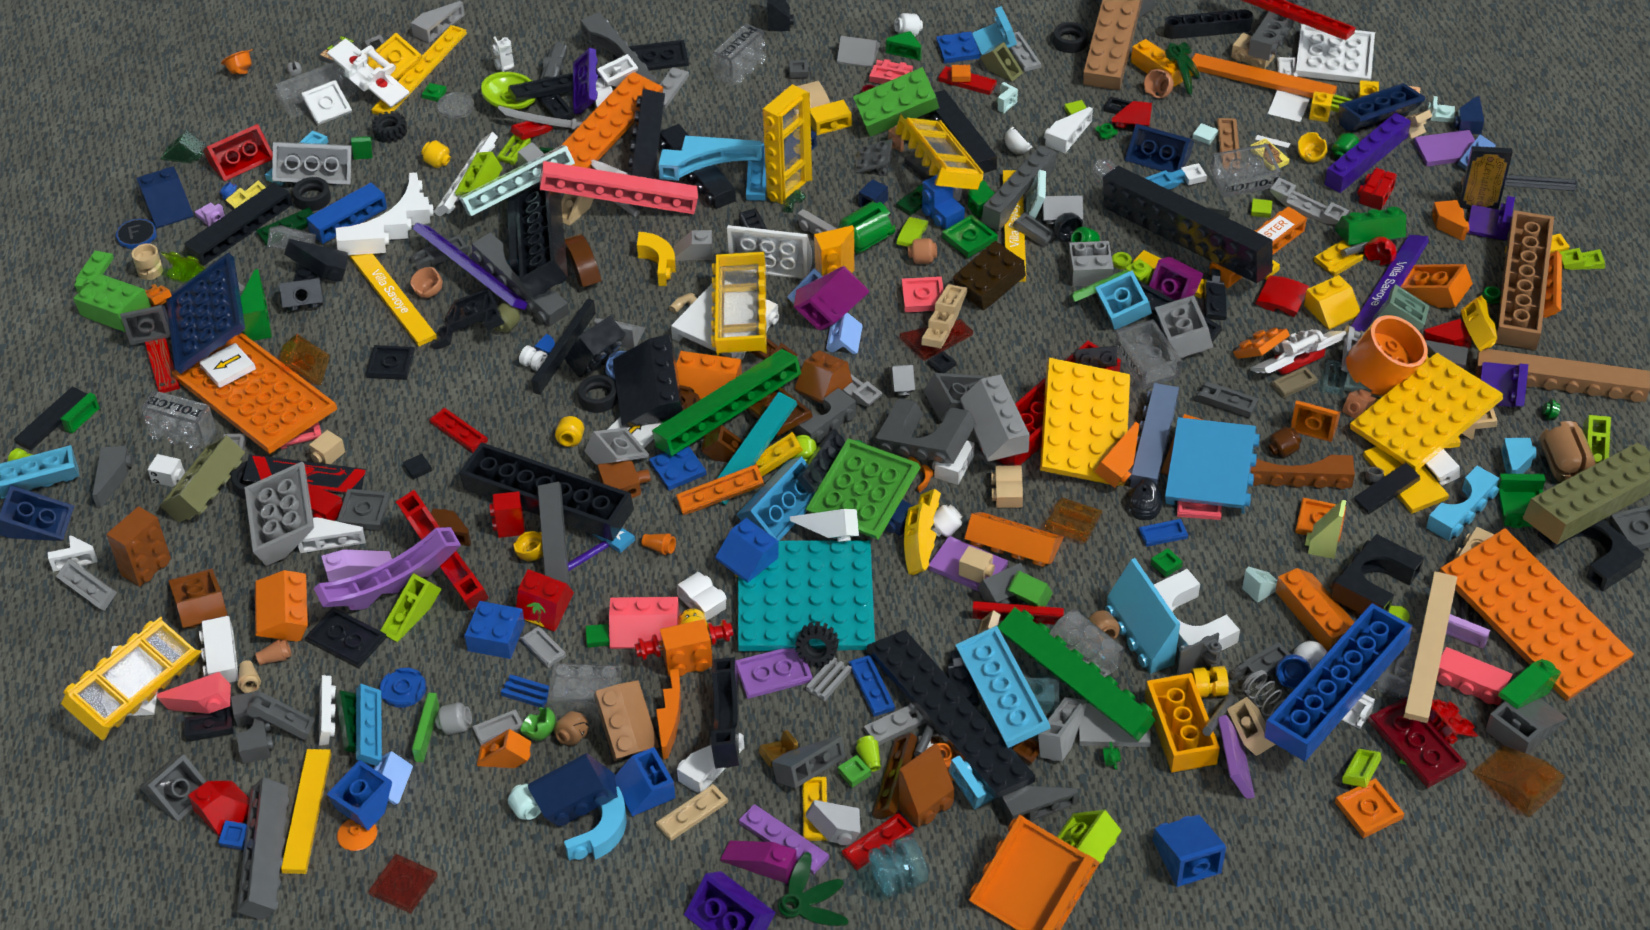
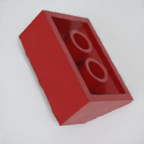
[203,124,273,181]

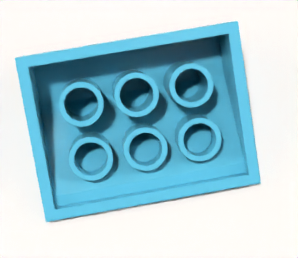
[1105,558,1180,674]

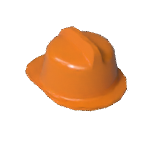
[221,49,253,75]

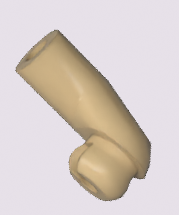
[669,293,697,314]

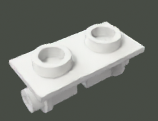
[492,36,514,72]

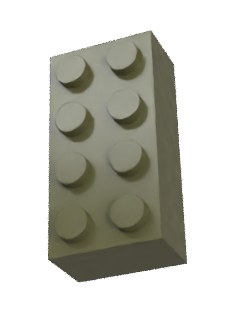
[159,435,245,522]

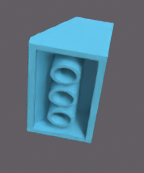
[0,445,79,498]

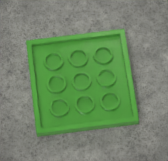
[805,438,921,540]

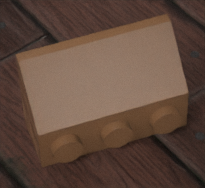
[593,680,659,762]

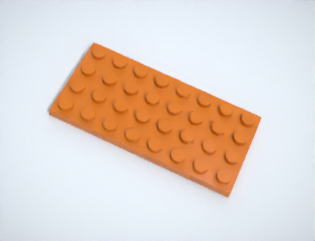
[172,333,337,454]
[1439,528,1634,701]

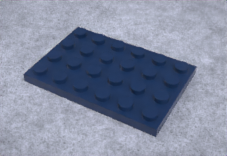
[166,253,246,374]

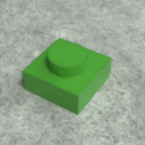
[838,755,871,788]

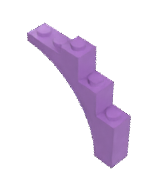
[314,527,461,610]

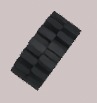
[372,111,407,143]
[795,621,839,666]

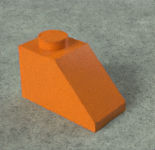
[476,729,531,768]

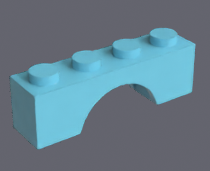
[1426,466,1499,541]

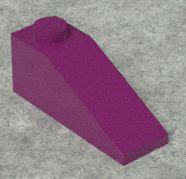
[720,840,797,884]

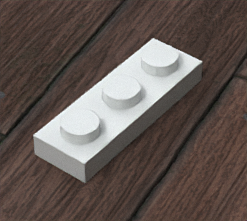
[319,675,336,745]

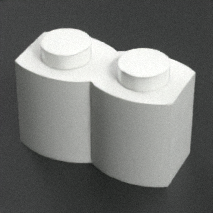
[677,572,727,620]

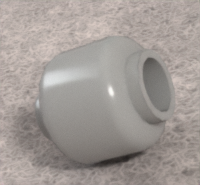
[435,702,472,735]

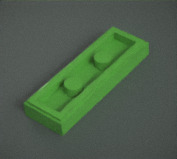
[1070,270,1128,302]
[412,693,439,762]

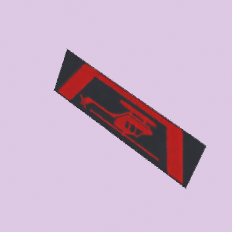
[243,454,366,493]

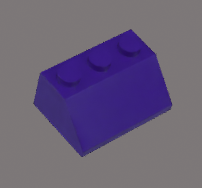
[684,871,776,930]

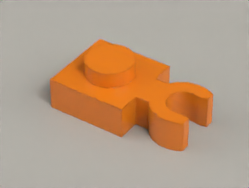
[144,284,172,306]

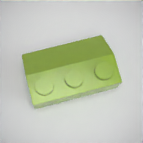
[1057,810,1122,878]

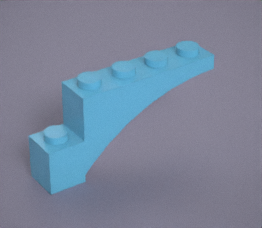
[659,136,762,181]

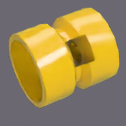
[1190,666,1229,698]

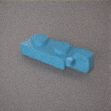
[1146,169,1186,190]

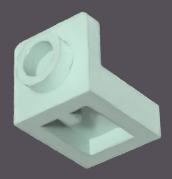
[997,82,1018,114]
[1427,96,1455,123]

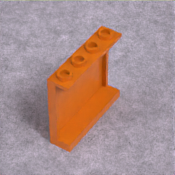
[969,814,1100,930]

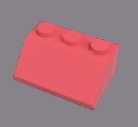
[609,597,680,649]

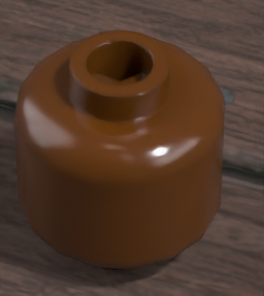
[1268,427,1302,458]

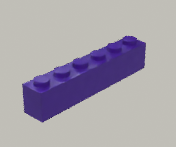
[1324,112,1411,193]

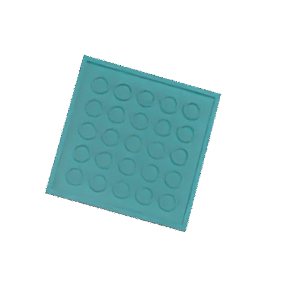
[738,541,875,651]

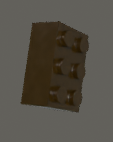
[953,241,1026,311]

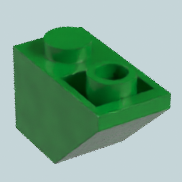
[968,180,996,218]

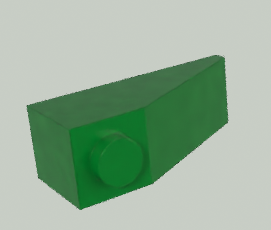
[1498,659,1561,709]

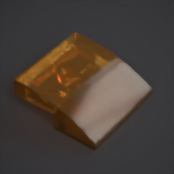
[1045,497,1103,543]

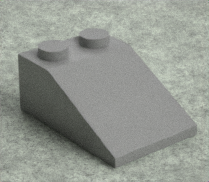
[1155,295,1213,360]

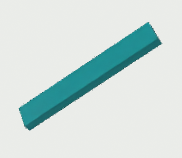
[717,392,797,505]

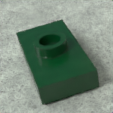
[896,184,923,216]

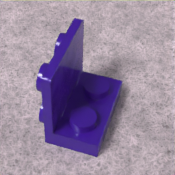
[1468,196,1515,241]
[1480,362,1529,408]

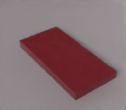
[1368,697,1467,788]

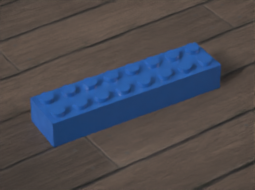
[1265,603,1412,762]

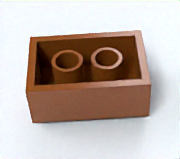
[106,506,171,587]

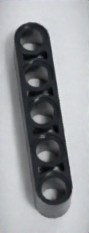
[1164,9,1253,39]

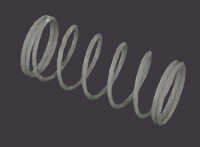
[1242,670,1285,717]

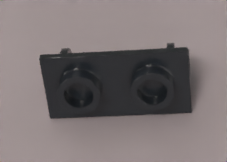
[1073,346,1117,368]

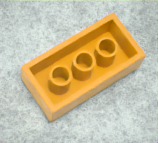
[1144,673,1220,773]

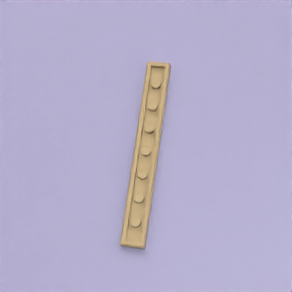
[1404,571,1458,723]

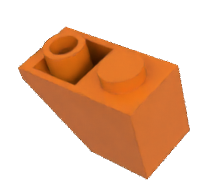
[1431,200,1469,240]

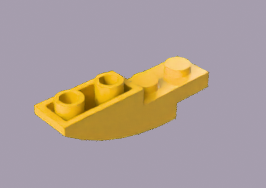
[1461,295,1497,352]
[904,489,941,575]

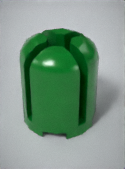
[838,201,895,253]

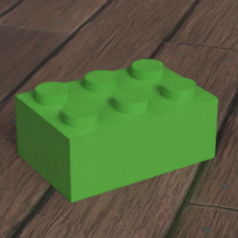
[73,274,151,332]

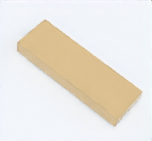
[656,784,728,841]

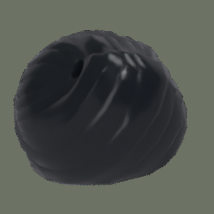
[1126,479,1162,520]

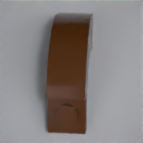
[564,234,602,287]

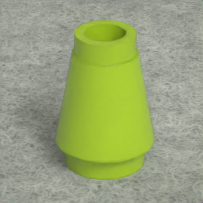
[856,735,881,772]

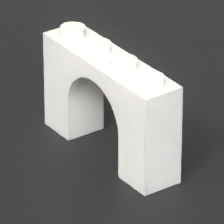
[1154,569,1240,651]

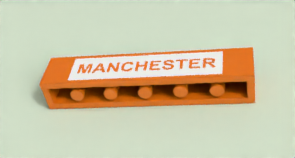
[1210,206,1307,289]

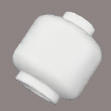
[895,13,923,36]
[931,505,962,537]

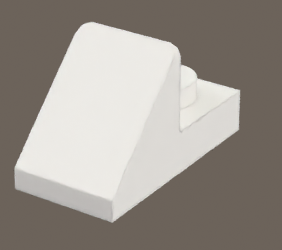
[48,535,98,572]

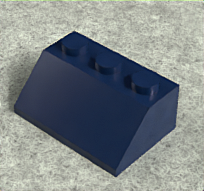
[1125,124,1194,173]
[528,753,618,826]

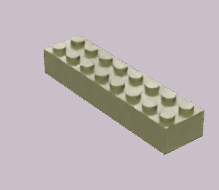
[1523,442,1650,544]

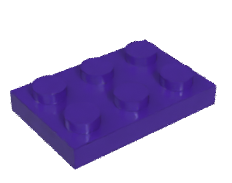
[573,48,598,114]

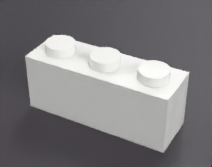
[199,616,239,683]

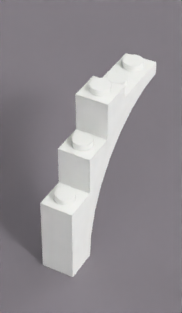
[336,173,434,255]

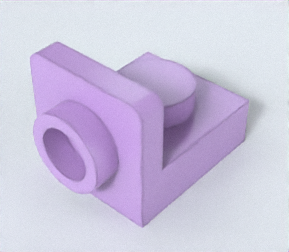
[195,203,225,227]

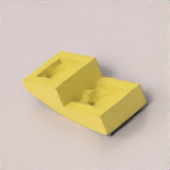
[226,181,266,209]

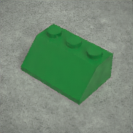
[1335,207,1406,245]

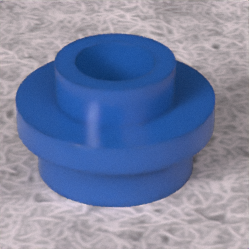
[219,182,237,200]

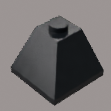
[767,0,794,31]

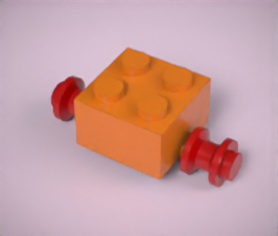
[634,619,733,677]

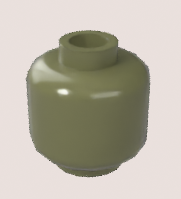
[493,303,520,333]

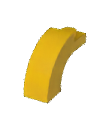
[637,232,676,286]

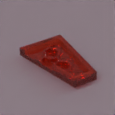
[900,319,973,361]

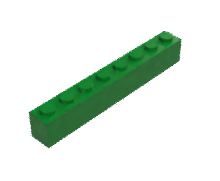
[652,349,801,456]
[998,607,1156,742]

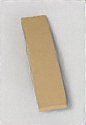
[922,284,967,348]

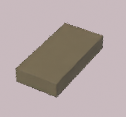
[1271,366,1318,398]

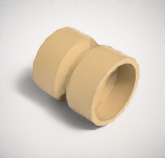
[132,244,163,280]

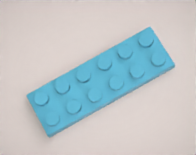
[956,626,1051,748]

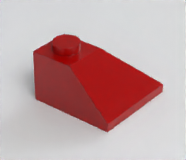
[188,781,250,837]

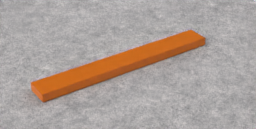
[1192,53,1337,98]

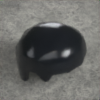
[1054,212,1083,242]

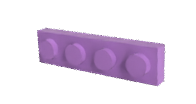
[739,804,829,875]

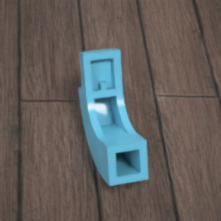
[564,786,627,861]

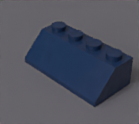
[1339,83,1425,132]

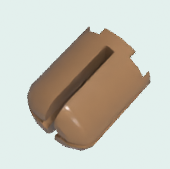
[1539,421,1596,482]

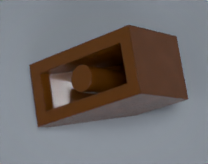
[701,425,743,462]
[431,508,471,546]

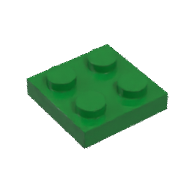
[942,215,998,258]

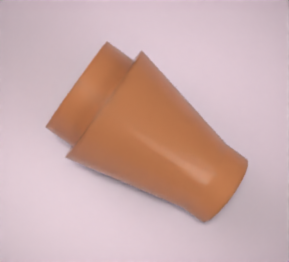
[255,639,292,665]

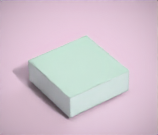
[1192,123,1218,145]

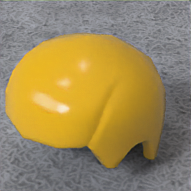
[1298,132,1328,163]
[513,531,543,562]

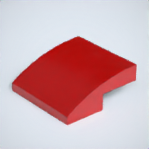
[1255,275,1310,317]

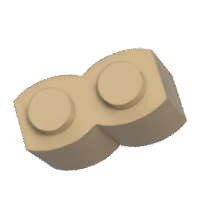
[991,465,1023,508]

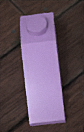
[321,550,392,582]

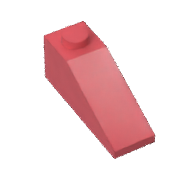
[157,672,231,714]

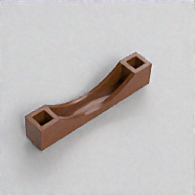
[1251,455,1355,489]

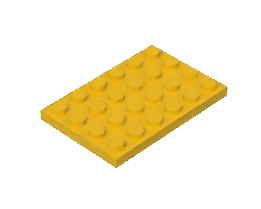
[1350,353,1503,471]
[1040,358,1130,486]

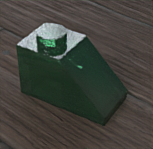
[160,130,205,164]

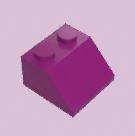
[1149,257,1203,301]

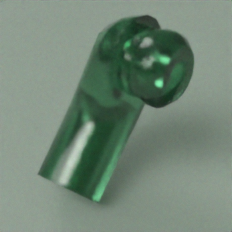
[784,190,806,213]

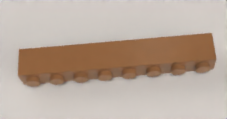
[1475,349,1650,402]

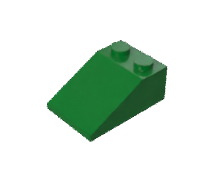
[240,269,272,341]

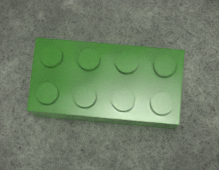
[853,67,939,137]

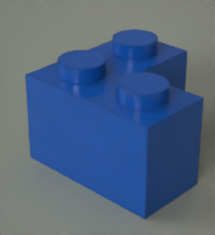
[922,175,965,230]

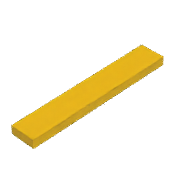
[281,749,331,874]

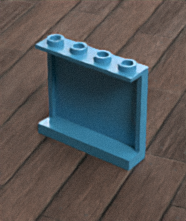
[1165,417,1260,514]

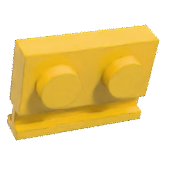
[1314,240,1364,277]

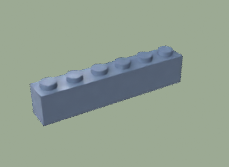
[1128,383,1179,488]

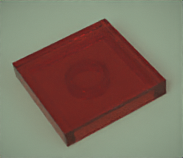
[369,854,438,914]

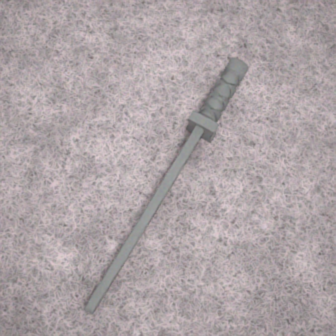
[498,106,583,131]

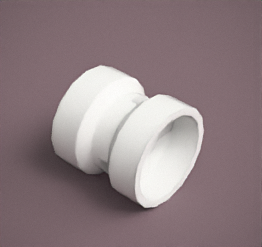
[519,345,548,371]

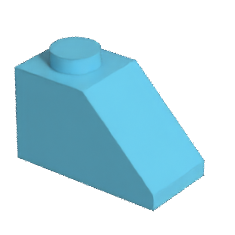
[1501,438,1536,474]

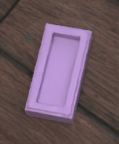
[1446,614,1490,649]

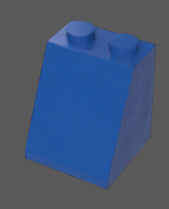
[1153,814,1226,887]

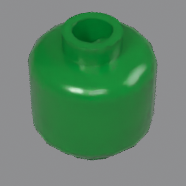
[1331,133,1359,160]
[1071,227,1100,243]

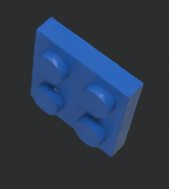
[936,32,980,64]
[649,446,707,491]

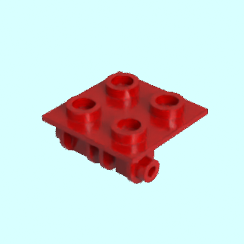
[1428,699,1478,744]

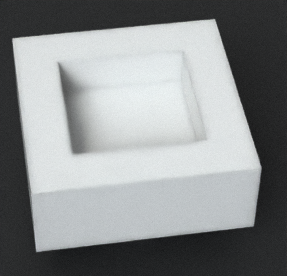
[1181,163,1207,185]

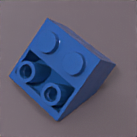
[615,747,676,816]

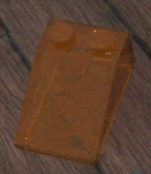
[1472,745,1565,818]

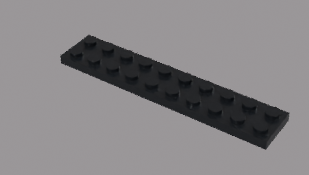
[867,630,1036,800]

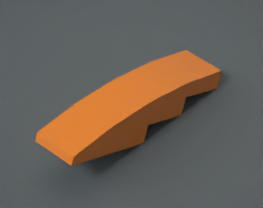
[656,668,681,759]

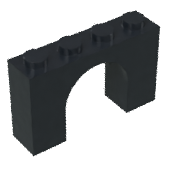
[1537,519,1645,591]
[1331,534,1424,614]

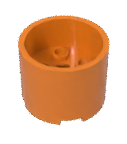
[1346,315,1428,396]

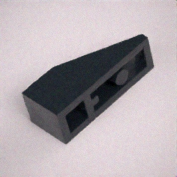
[284,238,348,281]

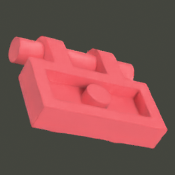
[869,59,913,84]

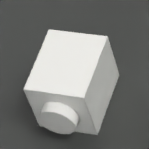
[147,454,185,487]

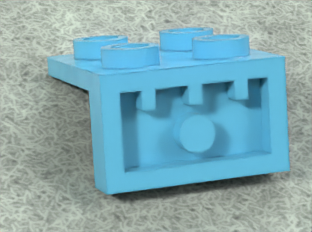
[972,6,1017,55]
[948,755,994,810]

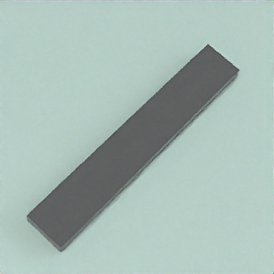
[538,482,571,608]

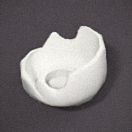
[1005,127,1032,154]
[1293,641,1327,670]

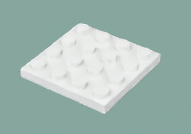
[1295,24,1375,83]

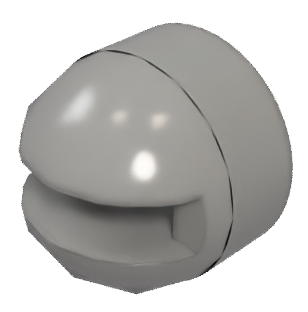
[287,61,302,76]

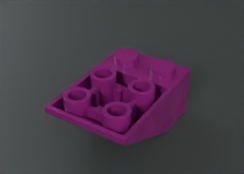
[794,266,869,330]

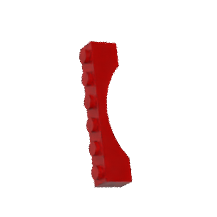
[396,490,489,610]

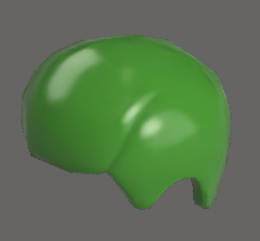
[520,707,556,741]

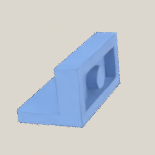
[826,313,862,354]
[374,751,413,804]

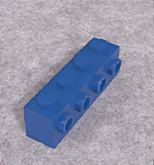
[306,183,387,244]

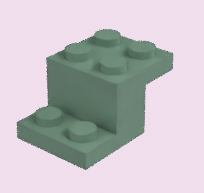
[1372,284,1430,331]

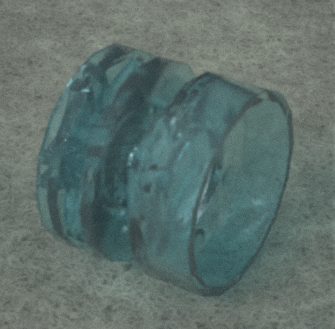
[868,834,928,898]

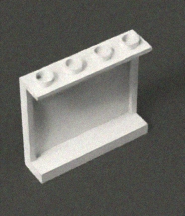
[671,281,779,361]

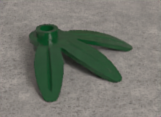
[1165,42,1200,95]
[778,852,849,926]

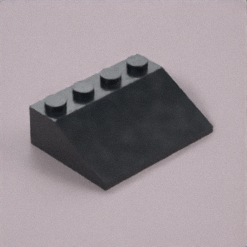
[613,335,684,428]

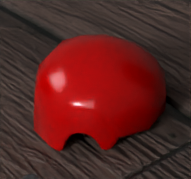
[1364,236,1397,265]

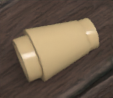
[238,661,261,693]

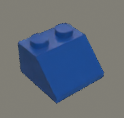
[715,518,779,583]
[326,760,393,831]

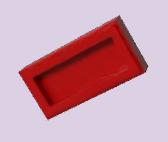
[511,121,552,140]

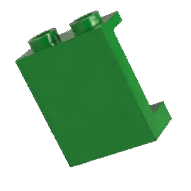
[1497,474,1545,528]

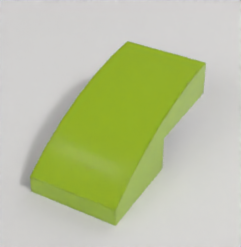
[896,217,928,247]
[1559,248,1605,270]

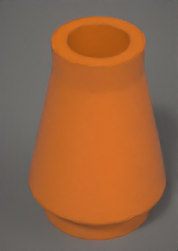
[642,533,676,555]

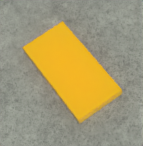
[1363,446,1449,514]

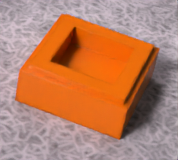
[952,65,971,82]

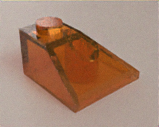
[278,334,330,385]

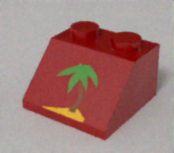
[516,569,574,632]

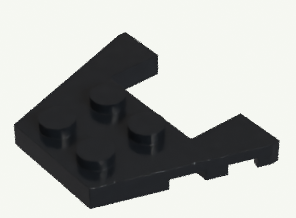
[431,288,504,349]

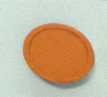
[337,819,377,851]

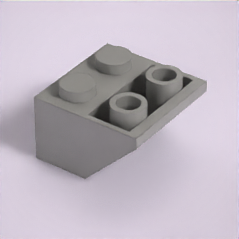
[1069,241,1114,286]

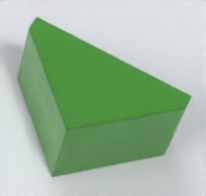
[1007,571,1053,607]

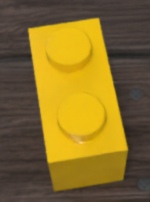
[810,100,852,135]

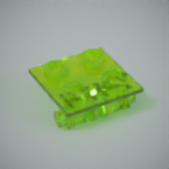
[161,251,206,282]

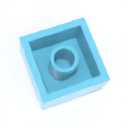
[1095,270,1152,329]

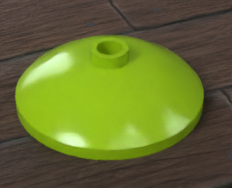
[481,72,536,110]

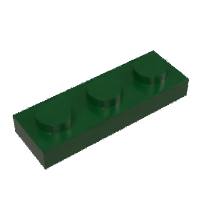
[256,207,314,245]
[335,690,356,753]

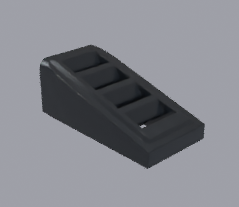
[739,208,767,230]

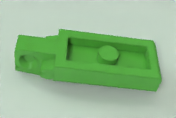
[74,250,114,293]

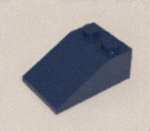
[136,166,194,229]
[0,485,74,541]

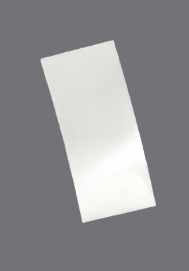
[1255,90,1310,148]

